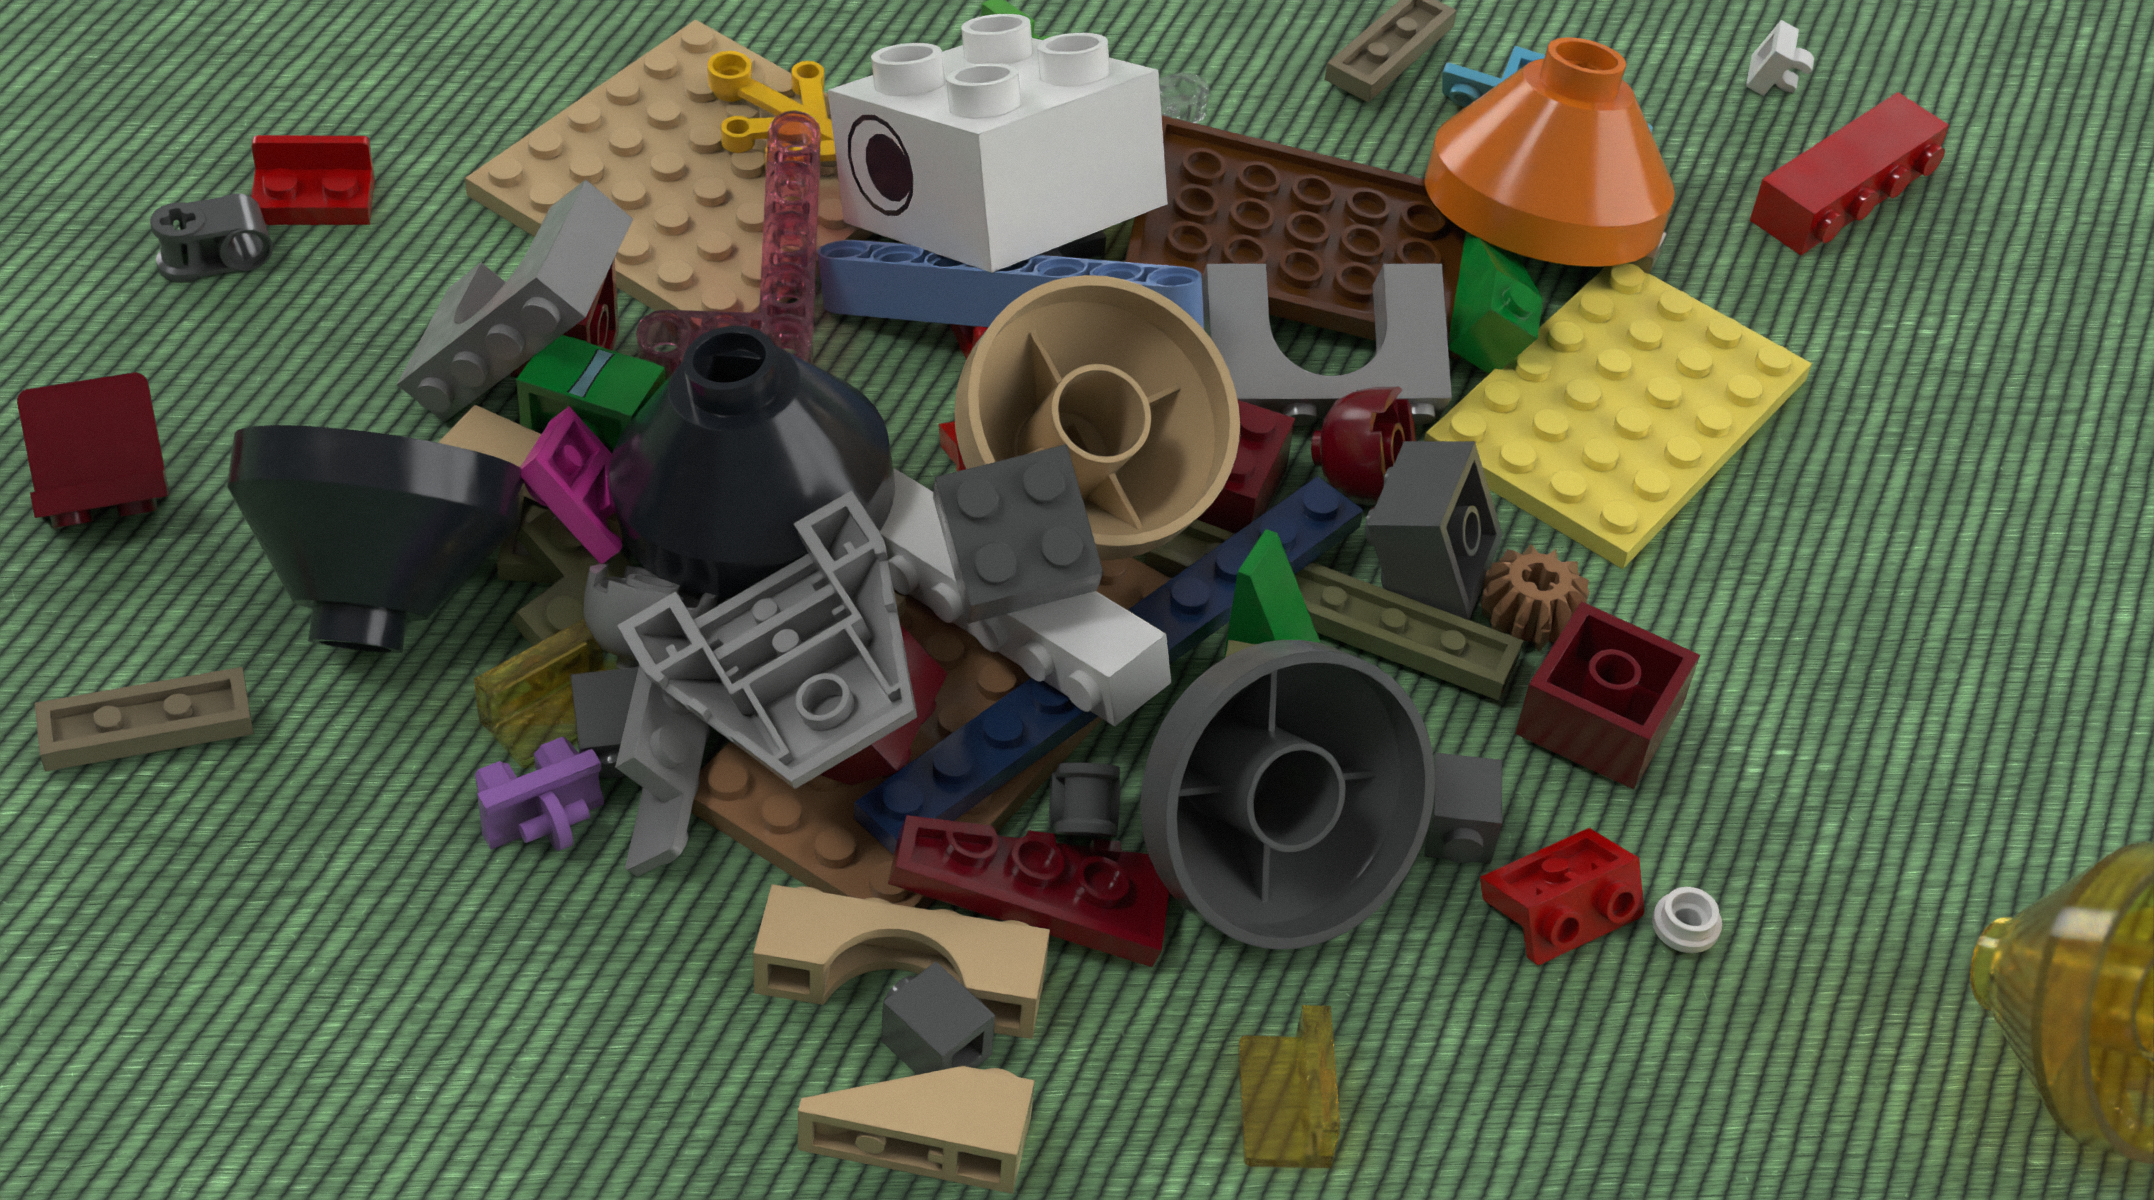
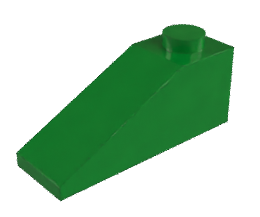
[1448,232,1543,374]
[1224,529,1320,658]

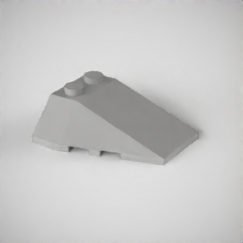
[617,490,917,789]

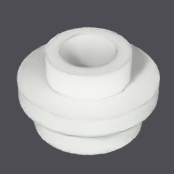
[1652,887,1722,953]

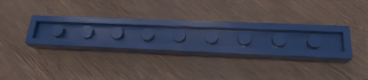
[854,476,1363,855]

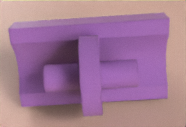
[475,737,604,851]

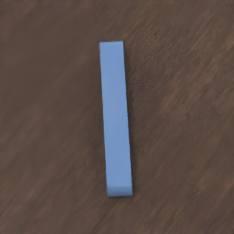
[817,240,1204,329]

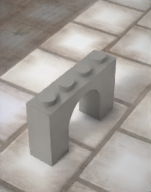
[397,179,633,422]
[1202,264,1452,426]

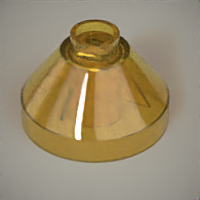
[1970,841,2154,1164]

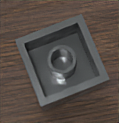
[1365,441,1503,620]
[933,444,1103,624]

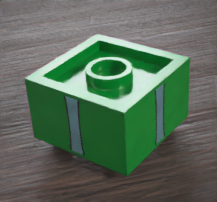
[516,335,665,453]

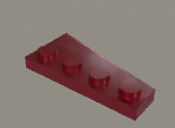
[888,815,1169,967]

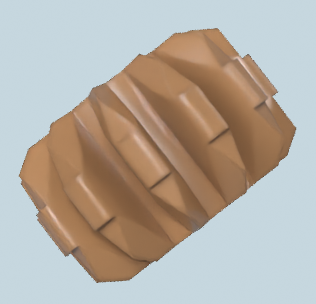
[1481,544,1589,652]

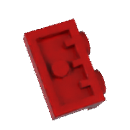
[251,135,375,225]
[1480,828,1644,965]

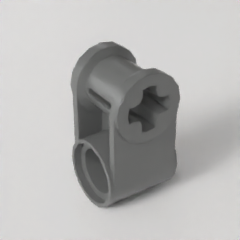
[150,194,273,282]
[1049,763,1120,837]

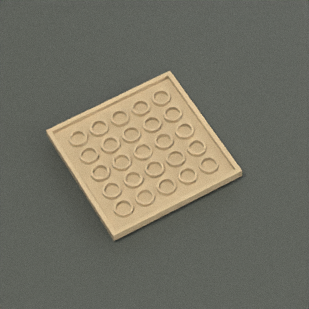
[465,19,874,337]

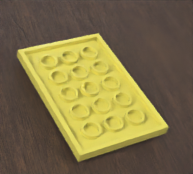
[1424,263,1812,569]

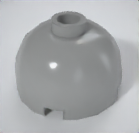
[583,564,718,669]

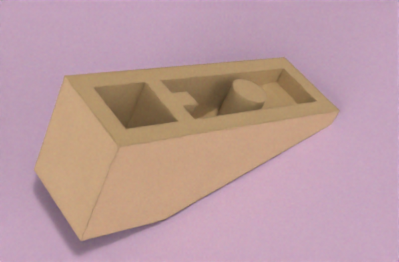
[798,1066,1035,1194]

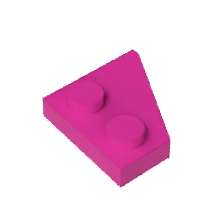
[520,406,622,564]

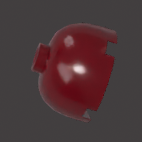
[1311,386,1415,508]

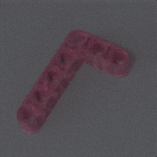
[636,110,821,381]

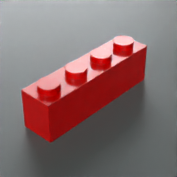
[1750,92,1949,255]

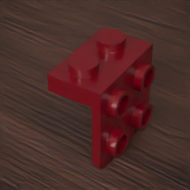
[17,372,170,528]

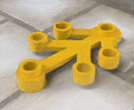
[707,51,836,177]

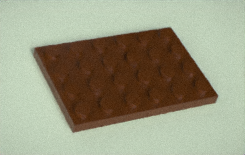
[1125,115,1467,361]

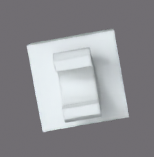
[1746,20,1814,96]

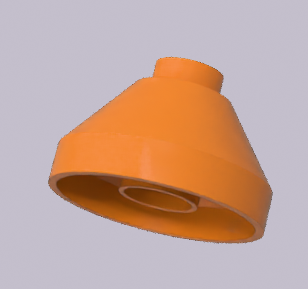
[1424,37,1675,267]

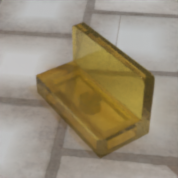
[474,618,607,768]
[1238,1005,1340,1169]

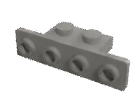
[615,664,710,877]

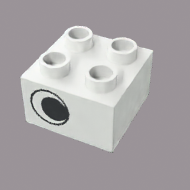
[828,14,1168,273]

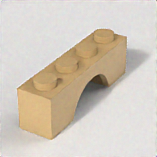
[753,884,1050,1039]

